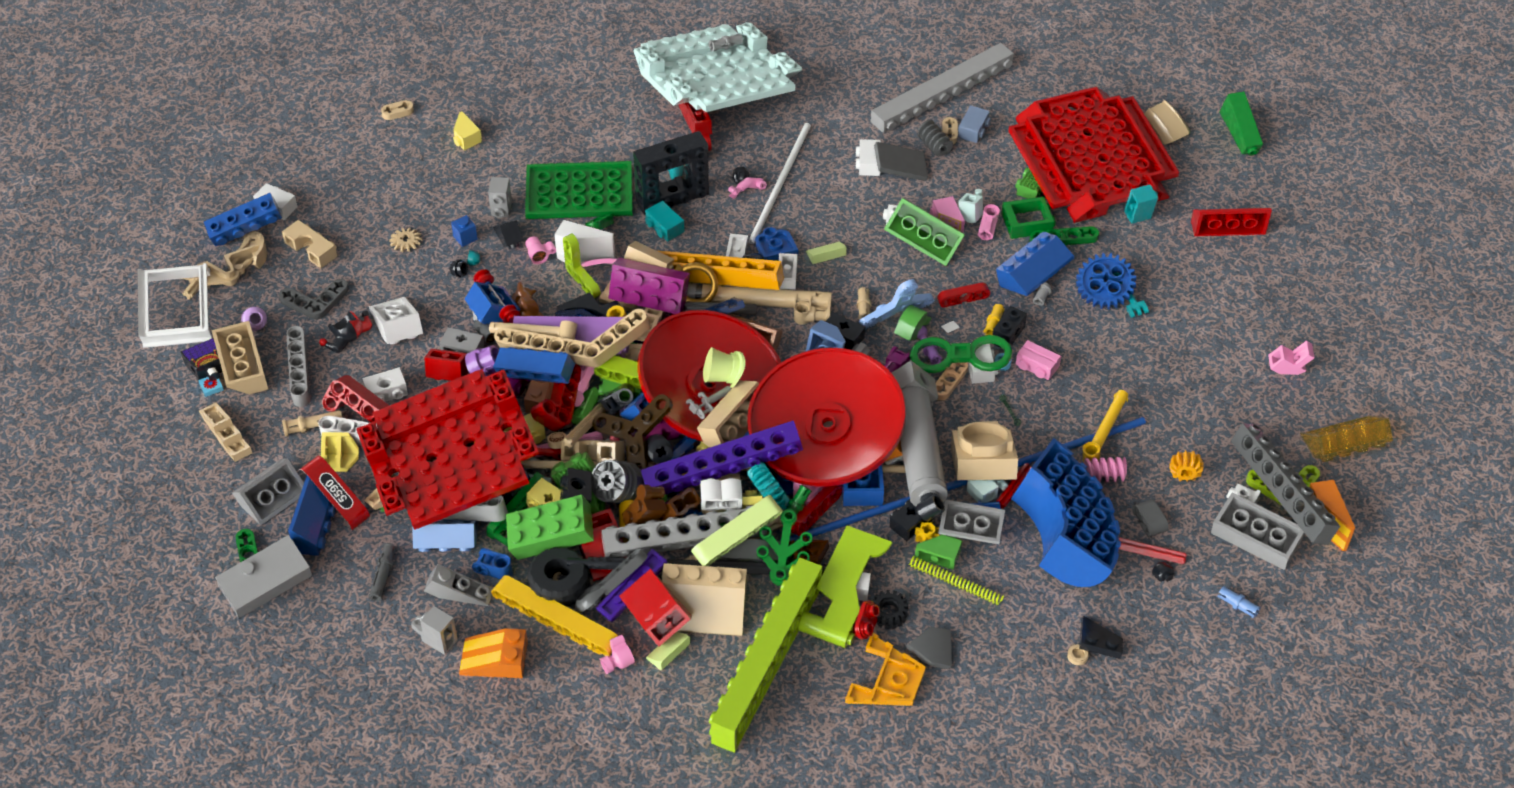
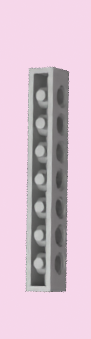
[601,505,767,558]

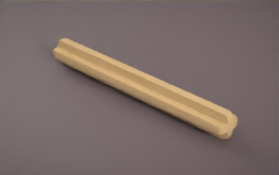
[563,403,607,448]

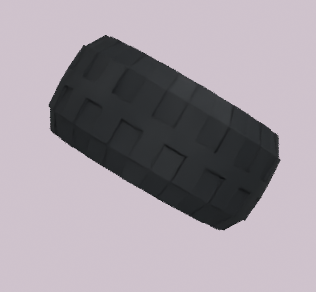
[527,547,590,607]

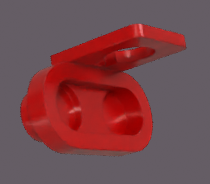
[852,600,880,639]

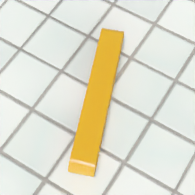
[491,575,618,656]

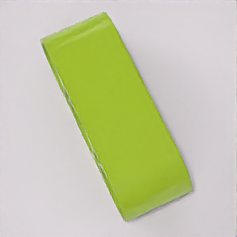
[594,355,641,389]

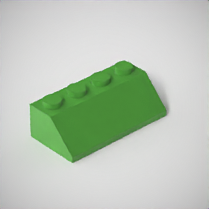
[884,197,965,266]

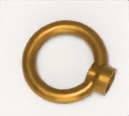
[675,262,718,302]

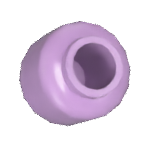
[241,307,267,331]

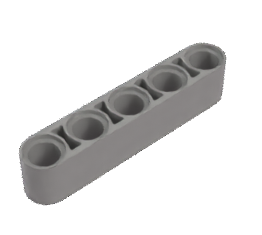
[286,326,310,407]
[444,495,508,522]

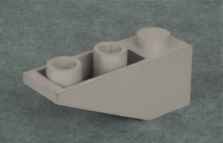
[424,564,493,606]

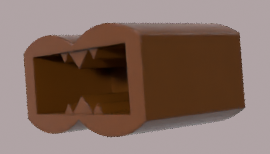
[659,488,701,521]

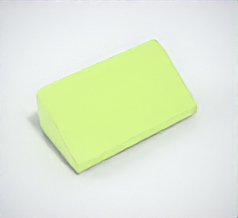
[806,242,847,264]
[646,632,690,671]

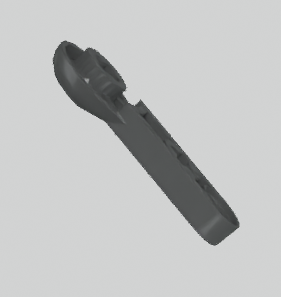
[575,548,648,613]

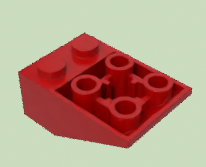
[578,508,627,581]
[619,569,692,646]

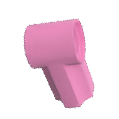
[978,204,1000,241]

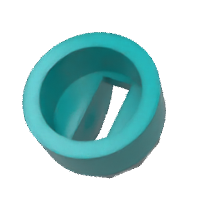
[467,250,481,265]

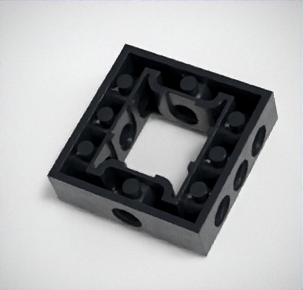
[633,131,709,215]

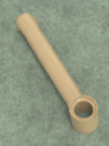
[489,321,578,340]

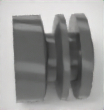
[591,460,644,503]

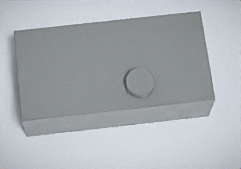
[1211,492,1305,570]
[215,535,312,618]

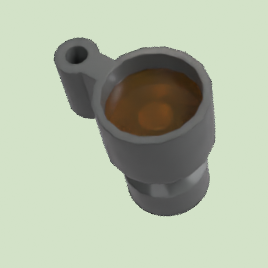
[473,319,497,346]

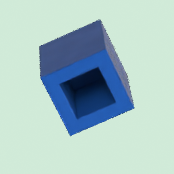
[451,215,478,247]

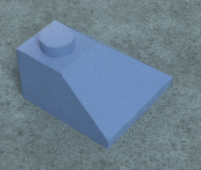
[806,320,846,351]

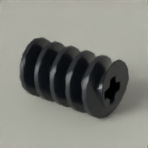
[646,434,673,464]

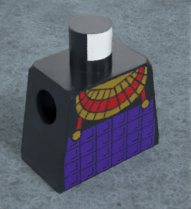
[180,338,223,381]

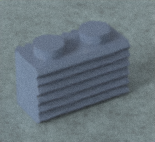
[958,105,991,143]

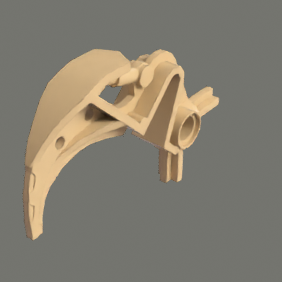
[182,231,267,299]

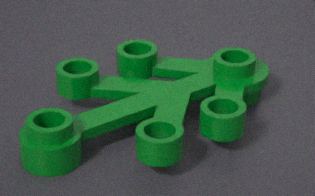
[756,509,812,586]

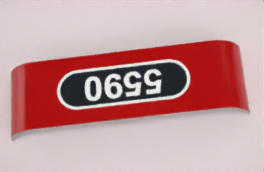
[299,455,370,530]

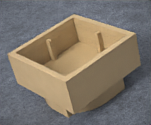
[951,421,1018,480]

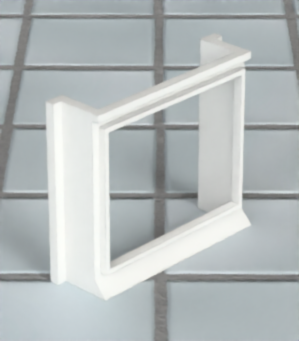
[138,263,212,348]

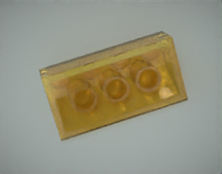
[1300,415,1393,462]

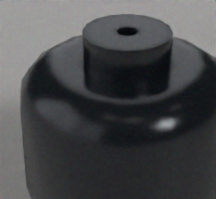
[1152,562,1174,582]

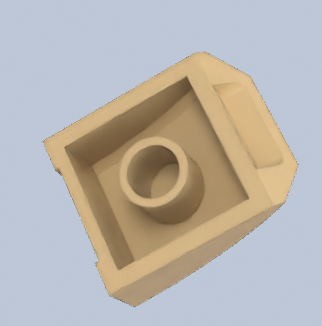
[1144,100,1190,145]

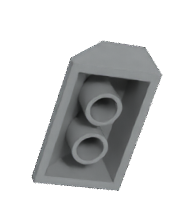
[232,458,304,525]
[939,500,1005,544]

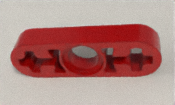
[937,282,990,308]

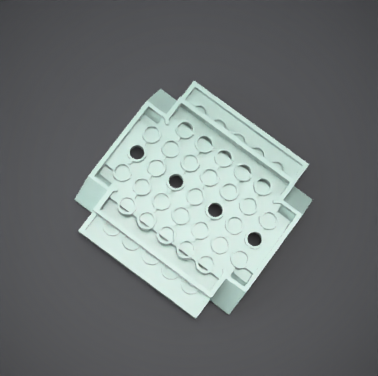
[634,22,802,112]

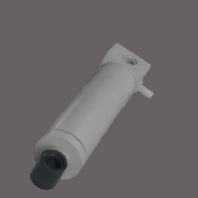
[892,361,948,521]

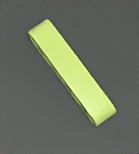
[691,495,783,566]

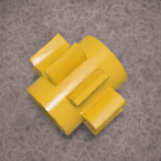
[915,522,940,543]

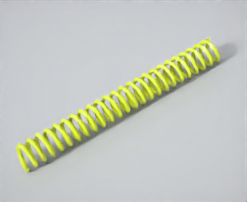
[908,556,1004,605]

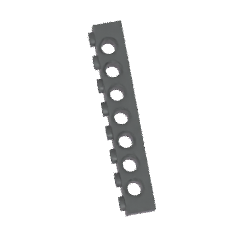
[1231,423,1341,545]

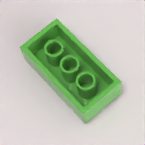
[506,495,594,560]

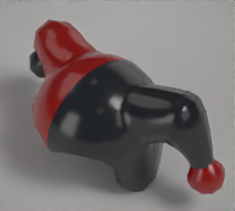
[319,310,372,353]

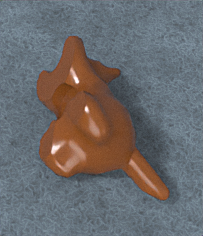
[512,282,544,316]

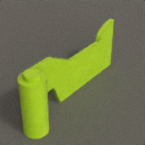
[798,525,892,648]

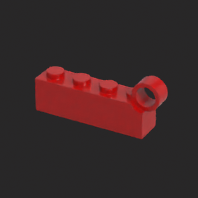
[678,102,712,151]

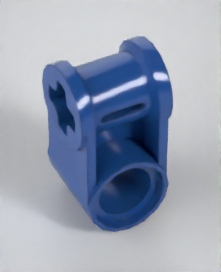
[472,548,513,579]

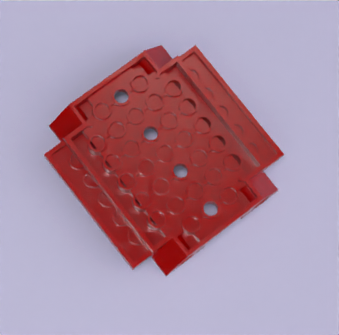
[1008,86,1180,223]
[356,369,540,530]

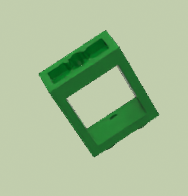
[1001,197,1056,239]

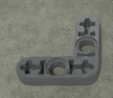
[279,279,349,320]

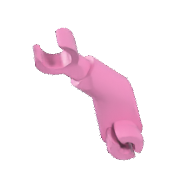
[729,177,767,199]

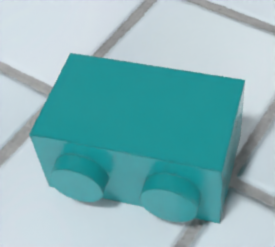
[1124,184,1158,224]
[645,201,685,242]

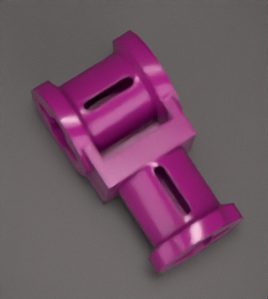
[885,346,911,373]

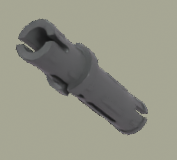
[368,543,397,601]

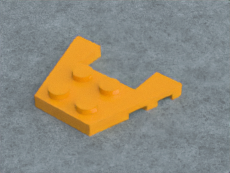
[845,633,926,706]

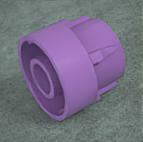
[465,345,499,376]

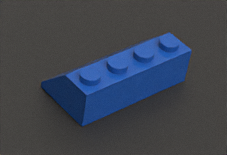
[996,232,1074,296]
[288,475,336,556]

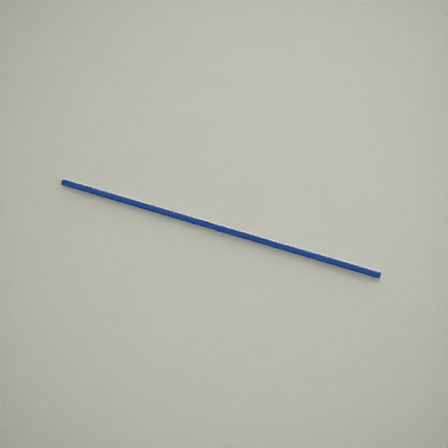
[780,417,1146,542]

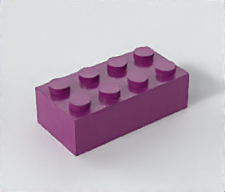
[608,257,690,314]

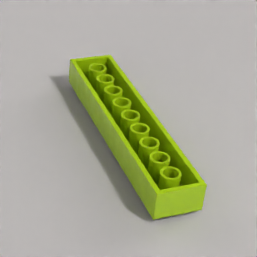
[709,557,822,753]

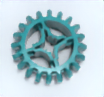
[747,462,790,510]

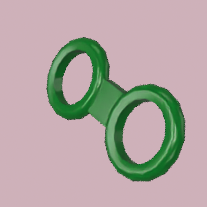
[910,335,1013,373]

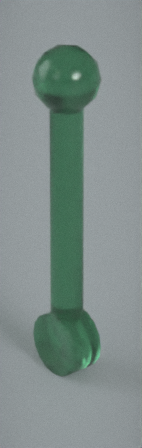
[999,395,1021,426]

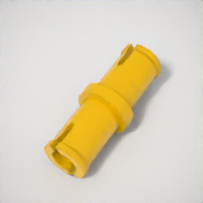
[983,304,1005,335]

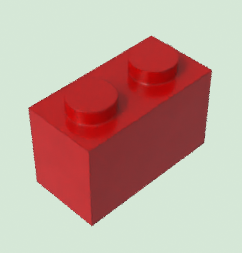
[424,348,468,381]

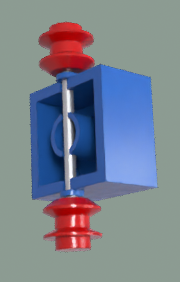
[465,269,520,324]

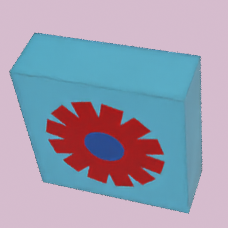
[198,377,224,397]

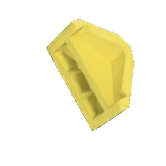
[321,432,359,472]

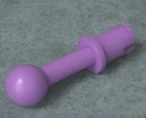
[917,326,942,365]

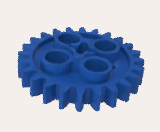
[1076,253,1136,310]

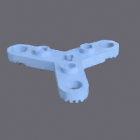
[858,279,935,330]

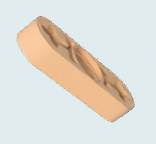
[936,362,968,400]

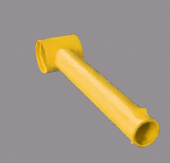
[1082,390,1129,463]

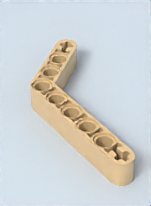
[494,309,650,367]

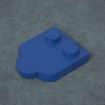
[755,227,798,261]

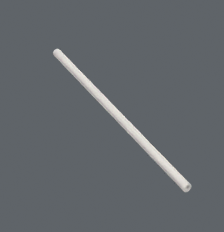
[748,123,811,244]

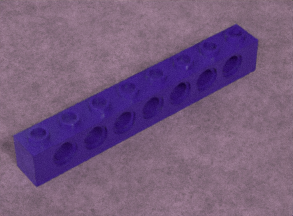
[641,420,803,495]

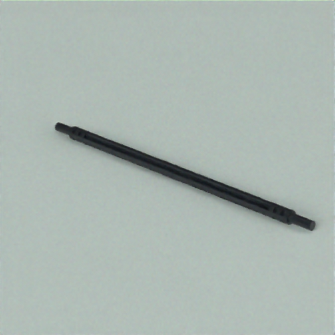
[567,557,828,575]

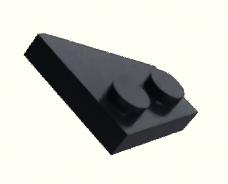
[1079,616,1123,659]

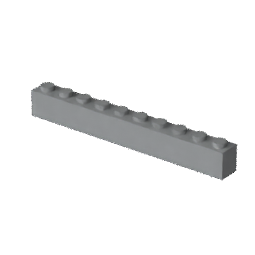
[871,43,1014,133]

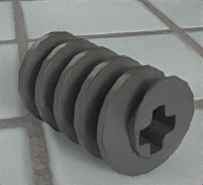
[917,120,953,157]

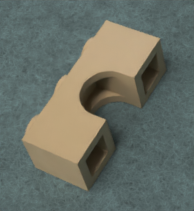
[282,220,337,268]
[561,439,625,462]

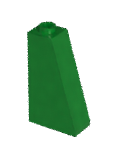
[1219,91,1263,156]

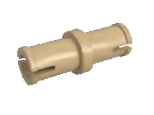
[857,287,871,320]

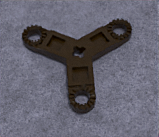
[593,395,673,469]

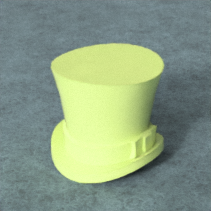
[703,347,745,388]

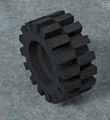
[872,590,908,629]

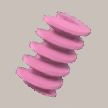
[1084,457,1127,483]

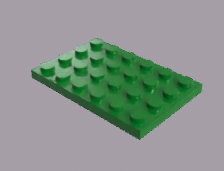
[525,161,633,219]

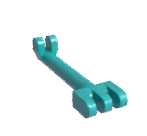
[1114,273,1149,318]

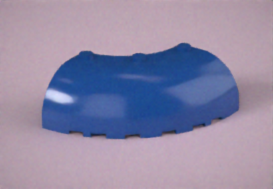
[1011,438,1121,587]

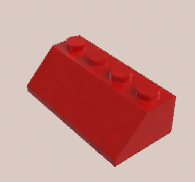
[1191,208,1272,236]

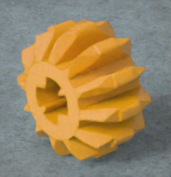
[1169,450,1204,482]

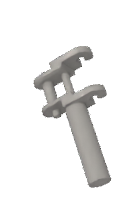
[686,386,731,419]

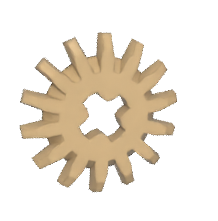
[389,228,422,252]

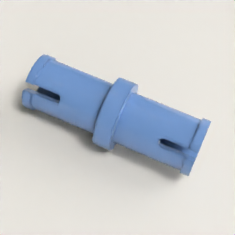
[1217,586,1261,619]

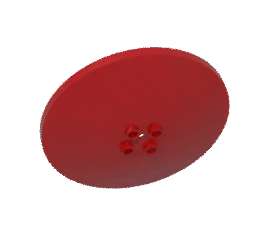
[637,310,782,442]
[747,348,906,487]

